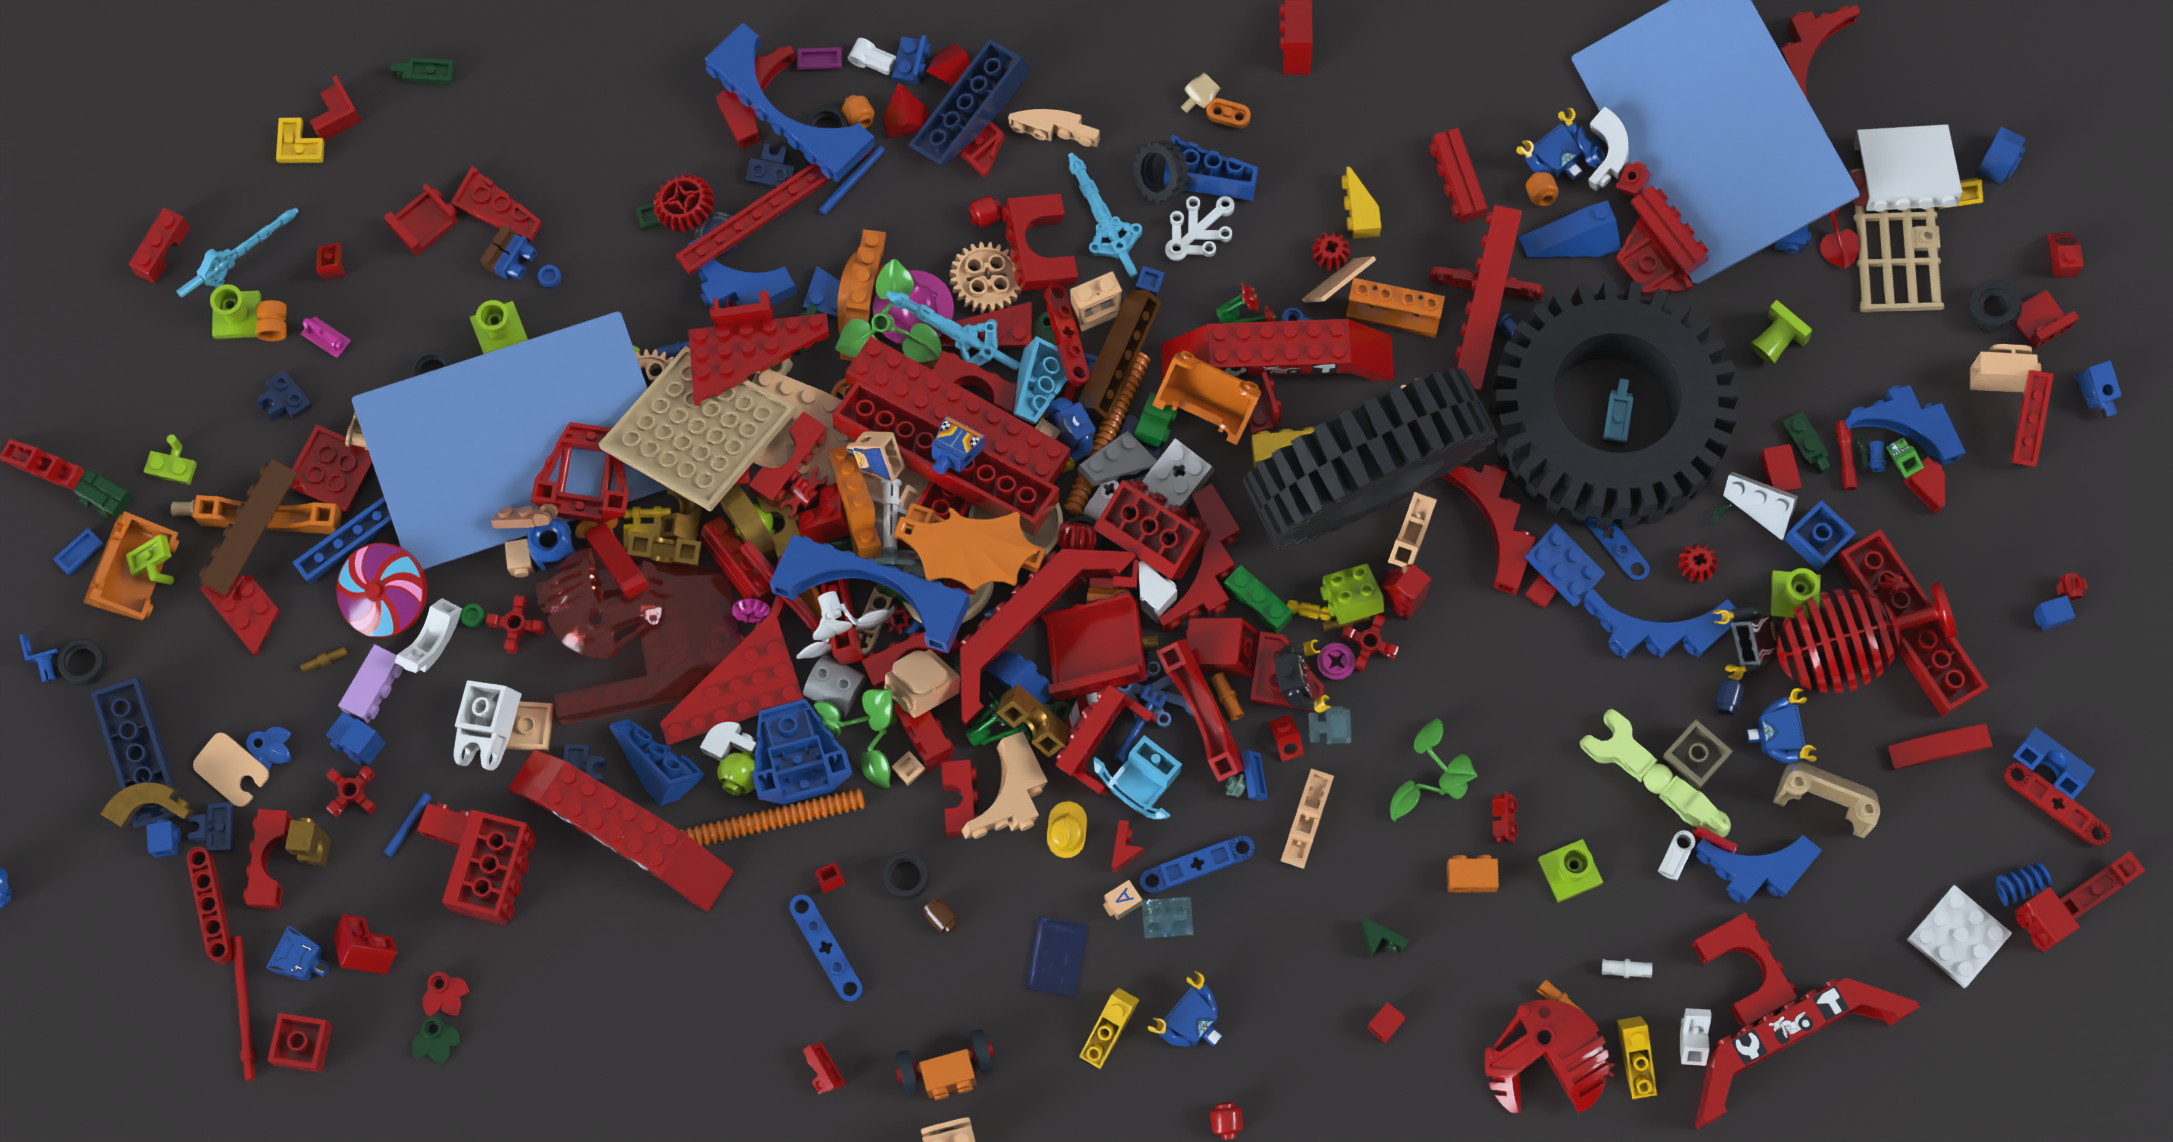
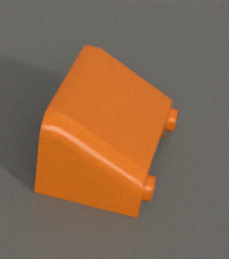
[1152,351,1261,445]
[84,511,179,621]

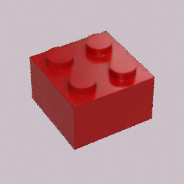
[2014,887,2080,952]
[268,1013,333,1073]

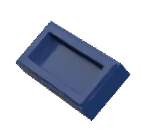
[53,528,106,577]
[1241,750,1268,801]

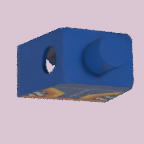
[932,415,985,475]

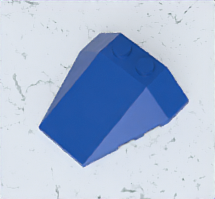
[753,699,852,805]

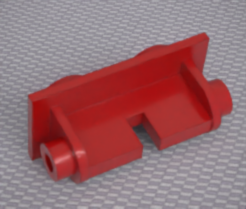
[1492,791,1518,844]

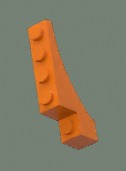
[828,445,882,564]

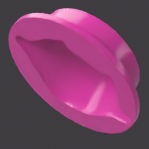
[873,270,954,345]

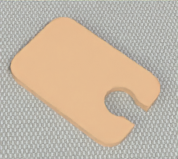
[193,733,269,807]

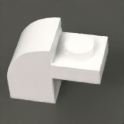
[700,722,756,762]
[1680,1008,1711,1066]

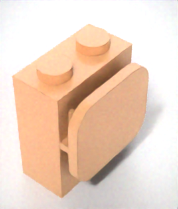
[1970,344,2041,393]
[884,649,960,718]
[921,1117,976,1142]

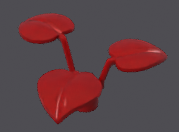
[1820,169,1869,269]

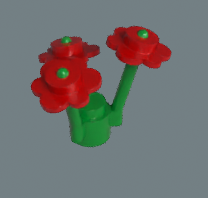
[1216,281,1276,323]

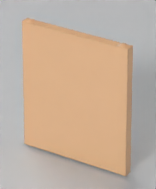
[1302,256,1376,303]

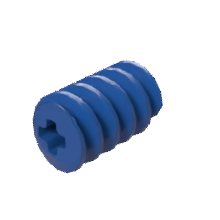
[1996,862,2052,906]

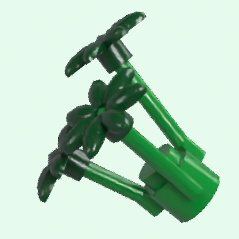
[965,691,1033,746]

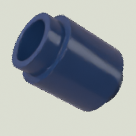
[1715,678,1745,716]

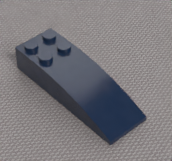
[909,39,1032,167]
[90,677,177,829]

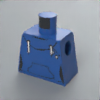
[2074,360,2121,419]
[266,926,331,982]

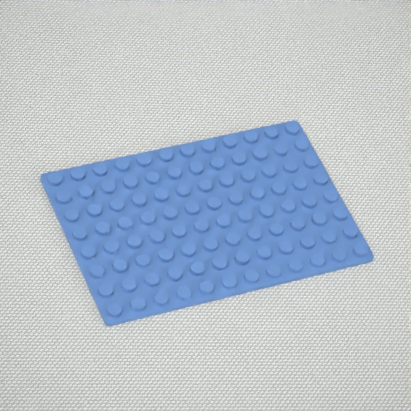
[1572,0,1859,285]
[352,312,668,570]

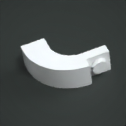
[1589,107,1629,192]
[395,598,462,673]

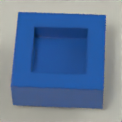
[1136,266,1165,296]

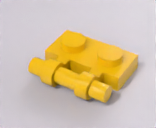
[624,506,671,550]

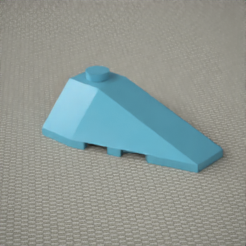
[1014,336,1067,424]

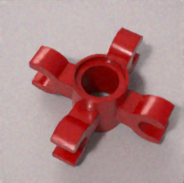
[779,467,828,519]
[486,595,546,654]
[1341,614,1399,672]
[326,765,377,818]

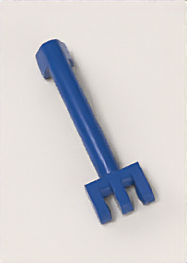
[1112,684,1169,764]

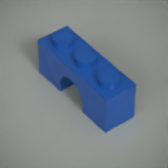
[2013,727,2095,800]

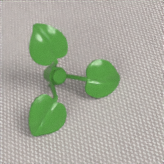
[835,259,941,363]
[813,689,898,788]
[1390,718,1477,822]

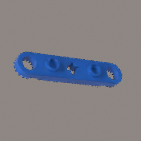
[1584,516,1650,581]
[1140,835,1255,894]
[789,895,863,1002]

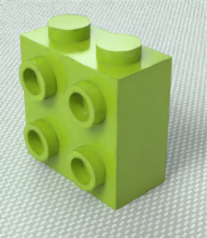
[1320,563,1384,625]

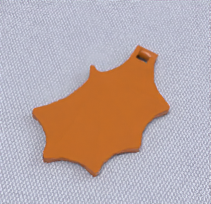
[893,507,1038,591]

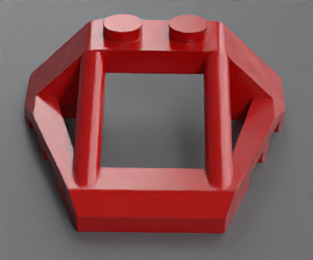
[531,422,629,523]

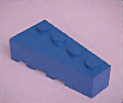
[1164,135,1258,201]

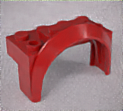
[1055,685,1159,796]

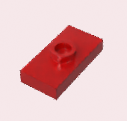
[1525,574,1557,609]

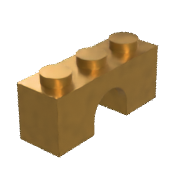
[659,488,702,541]
[757,489,802,560]
[627,531,701,568]
[997,684,1070,757]
[285,818,331,867]

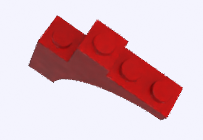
[716,45,796,150]

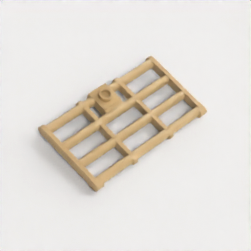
[1850,169,1944,313]

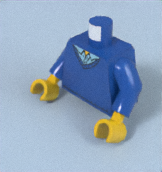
[1516,108,1583,180]
[1036,398,1096,473]
[1746,688,1817,764]
[1148,971,1223,1047]

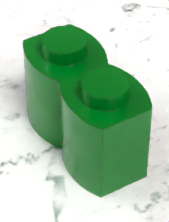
[1133,392,1178,448]

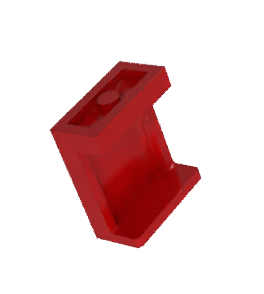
[383,184,459,257]
[710,290,774,327]

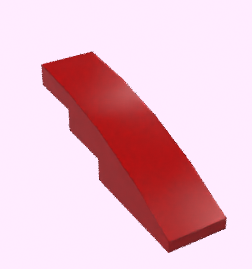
[0,439,85,490]
[1888,724,1993,770]

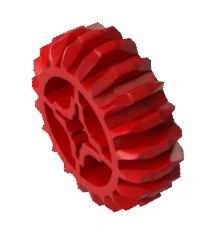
[653,173,715,233]

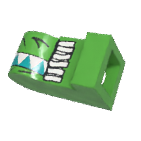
[1886,438,1924,478]

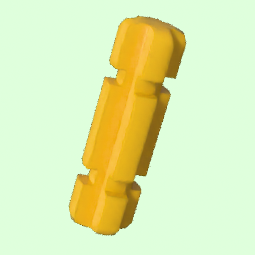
[1287,600,1332,621]

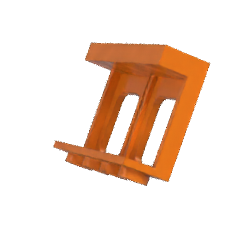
[1346,278,1445,338]

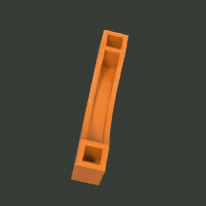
[193,495,342,534]

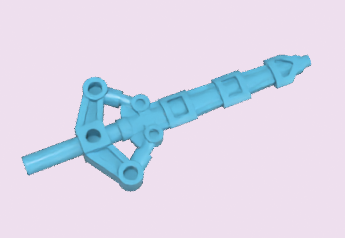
[1068,153,1142,279]
[177,208,299,298]
[886,290,1020,371]

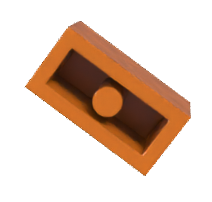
[1447,855,1499,893]

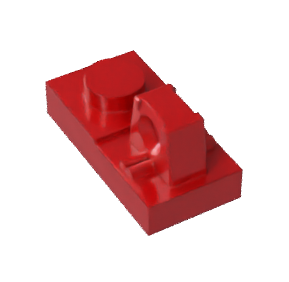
[803,1042,846,1094]

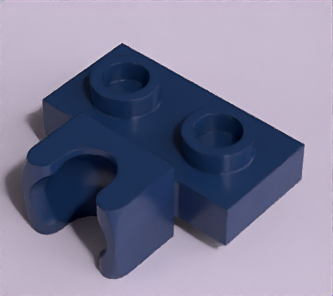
[746,143,796,187]
[257,370,312,421]
[563,743,607,783]
[188,802,234,853]

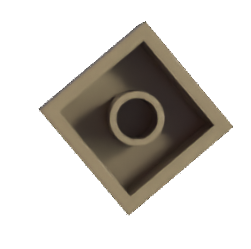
[1660,720,1733,791]

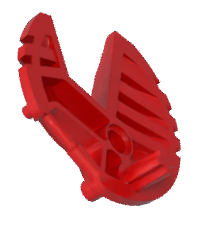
[1485,1000,1609,1113]

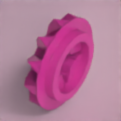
[732,599,770,624]
[1317,643,1355,681]

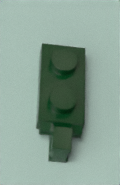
[391,57,455,84]
[1781,411,1830,475]

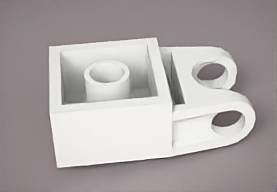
[1143,438,1215,526]
[454,680,521,770]

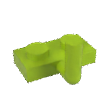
[144,435,197,485]
[126,535,174,585]

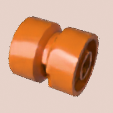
[256,300,287,341]

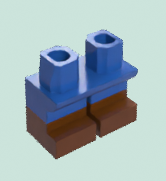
[480,225,537,280]

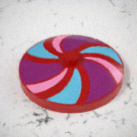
[336,543,427,638]

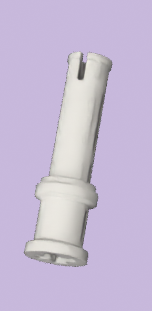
[880,479,901,551]

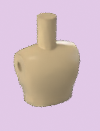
[1181,73,1221,113]

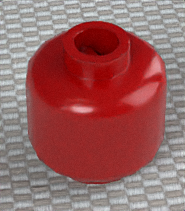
[967,195,1002,228]
[1210,1102,1244,1139]

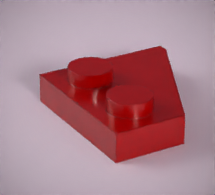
[958,122,1005,178]

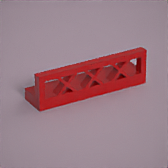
[2011,370,2054,467]

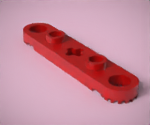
[1429,267,1544,301]
[1044,283,1089,387]
[2004,763,2111,847]

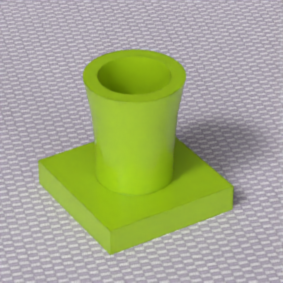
[210,284,261,339]
[470,300,528,354]
[1750,300,1812,365]
[1770,568,1821,622]
[1538,839,1603,903]

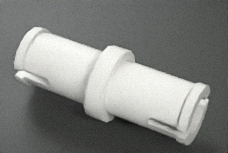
[1602,959,1652,979]

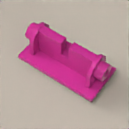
[301,316,351,358]

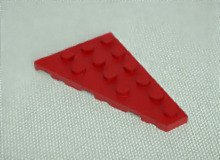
[688,313,829,406]
[660,612,804,745]

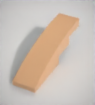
[1281,769,1334,869]

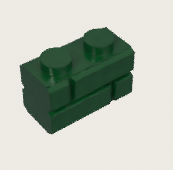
[74,469,133,519]

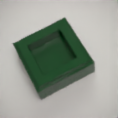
[635,203,664,231]

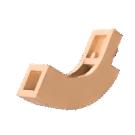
[1388,492,1437,567]

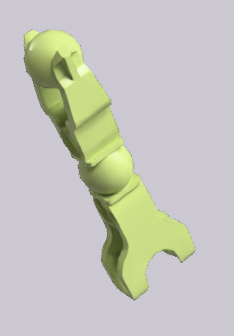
[1580,709,1731,838]

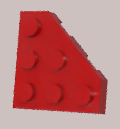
[1250,631,1325,711]

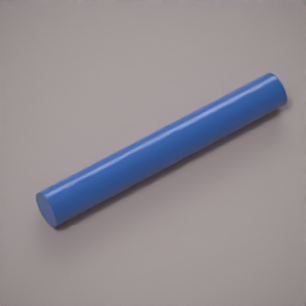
[383,792,432,858]

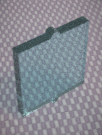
[875,550,920,565]

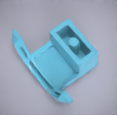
[1094,735,1182,819]

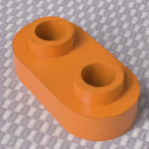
[1206,98,1251,129]

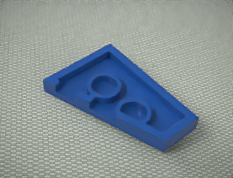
[803,266,873,324]

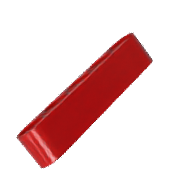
[583,522,650,600]
[187,847,234,965]

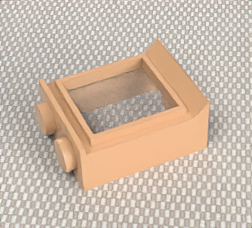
[1070,271,1122,332]

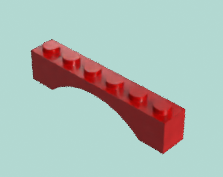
[1156,639,1244,782]

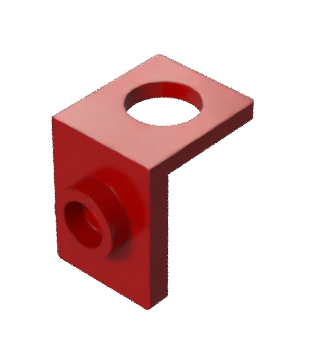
[1268,715,1304,762]

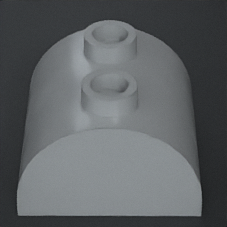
[803,654,868,718]

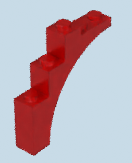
[1780,5,1861,99]
[1439,465,1535,595]
[1158,483,1240,632]

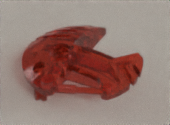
[546,548,665,659]

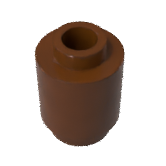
[923,898,959,934]

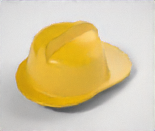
[1047,801,1087,858]

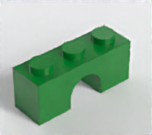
[1224,565,1293,634]

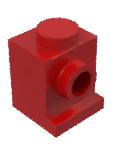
[1616,161,1651,197]

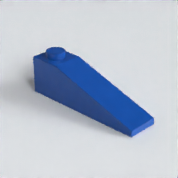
[1519,200,1621,259]
[610,719,704,805]

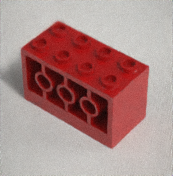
[1093,479,1211,579]
[442,809,536,926]

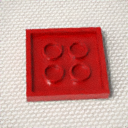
[290,424,374,514]

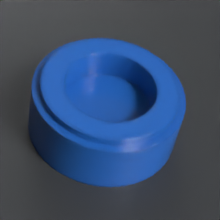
[538,265,562,289]

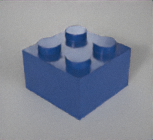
[1784,500,1856,572]

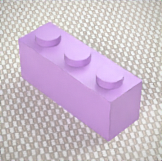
[338,644,403,724]

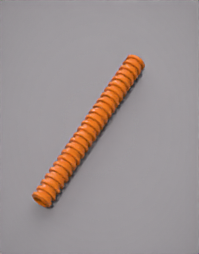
[1063,352,1150,516]
[680,788,865,846]

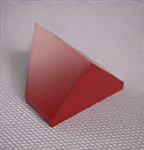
[926,43,971,86]
[883,83,929,139]

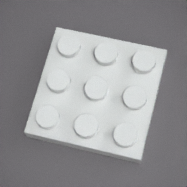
[1907,885,2012,989]

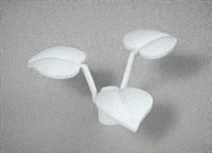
[796,591,894,659]

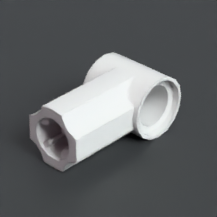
[848,38,896,75]
[1658,830,1695,881]

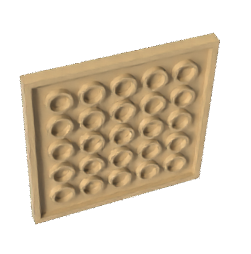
[599,346,797,511]

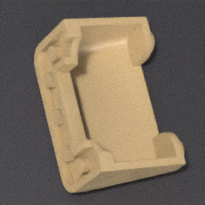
[1772,761,1880,838]

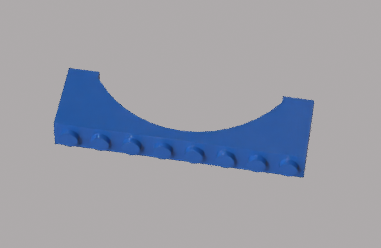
[705,23,875,182]
[770,535,970,653]

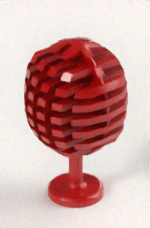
[1776,581,1957,694]

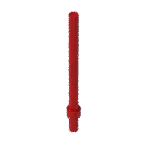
[232,936,256,1081]

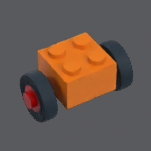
[895,1029,995,1100]

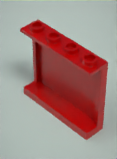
[1041,593,1147,701]

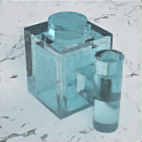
[1308,706,1352,744]

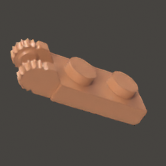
[491,504,558,529]

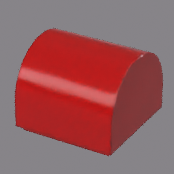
[814,862,846,894]

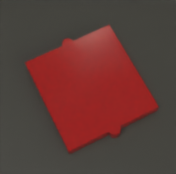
[1691,826,1737,854]

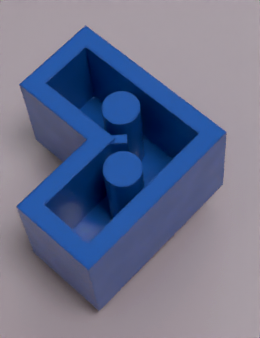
[1977,127,2026,184]
[986,650,1052,704]
[326,712,386,766]

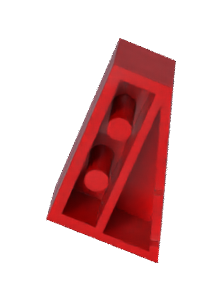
[1280,0,1313,75]
[1377,564,1432,620]
[893,703,955,772]

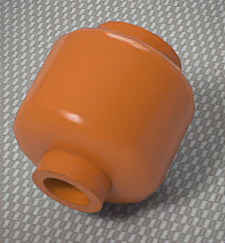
[841,95,875,128]
[1525,172,1559,207]

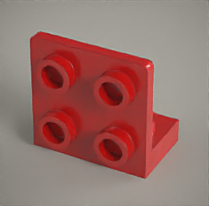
[2016,290,2079,350]
[1247,371,1282,436]

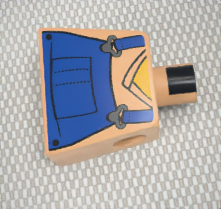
[847,431,905,482]

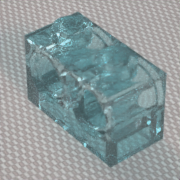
[1142,897,1193,938]

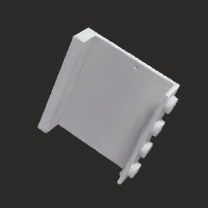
[1853,125,1962,212]

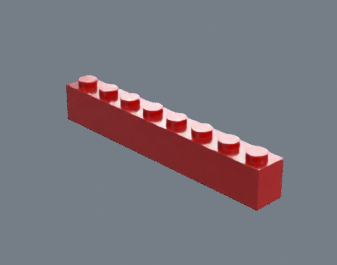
[1452,205,1522,394]

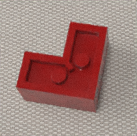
[310,76,362,141]
[1090,559,1139,593]
[333,914,397,974]

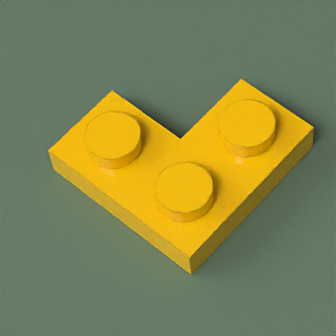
[276,118,325,163]

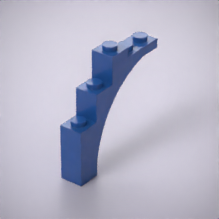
[1583,589,1736,659]

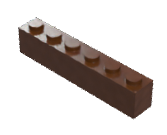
[1077,290,1161,420]
[199,459,297,597]

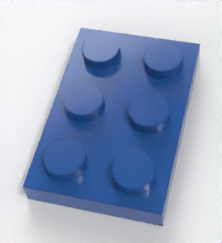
[1524,523,1605,607]

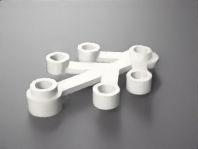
[1165,196,1234,261]

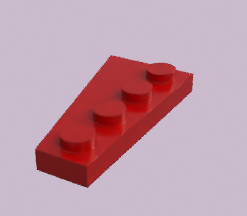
[450,166,542,243]
[939,302,1033,350]

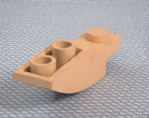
[1008,109,1100,147]

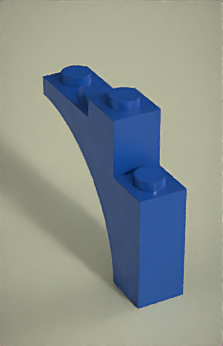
[688,240,797,308]
[1845,385,1966,466]
[1694,835,1822,904]

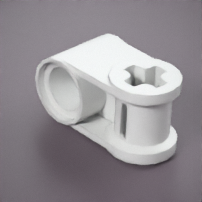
[1083,480,1119,521]

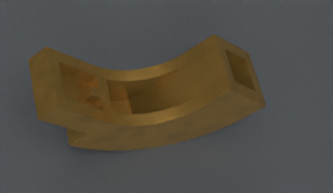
[720,484,777,561]
[101,783,194,827]

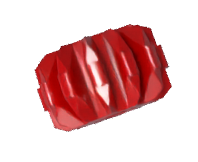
[1311,231,1351,271]
[1057,522,1097,550]
[1678,542,1719,583]

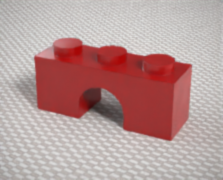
[128,208,190,284]
[941,760,979,838]

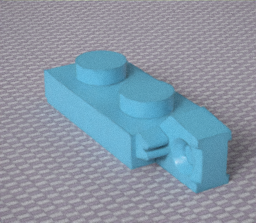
[1602,379,1633,444]

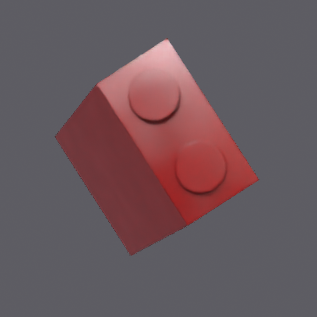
[1186,618,1260,678]

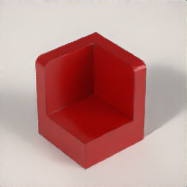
[1367,1002,1405,1044]

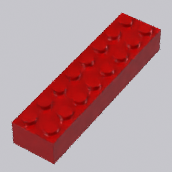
[1835,529,1989,718]

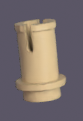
[171,499,196,517]

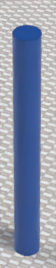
[819,145,885,215]

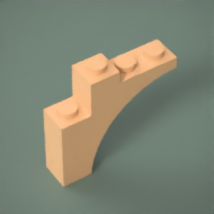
[962,731,1048,839]

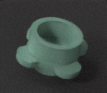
[1226,774,1246,797]

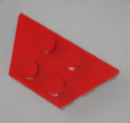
[1615,217,1693,296]
[199,575,280,657]

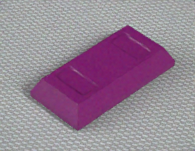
[797,47,842,70]

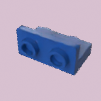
[892,35,931,85]

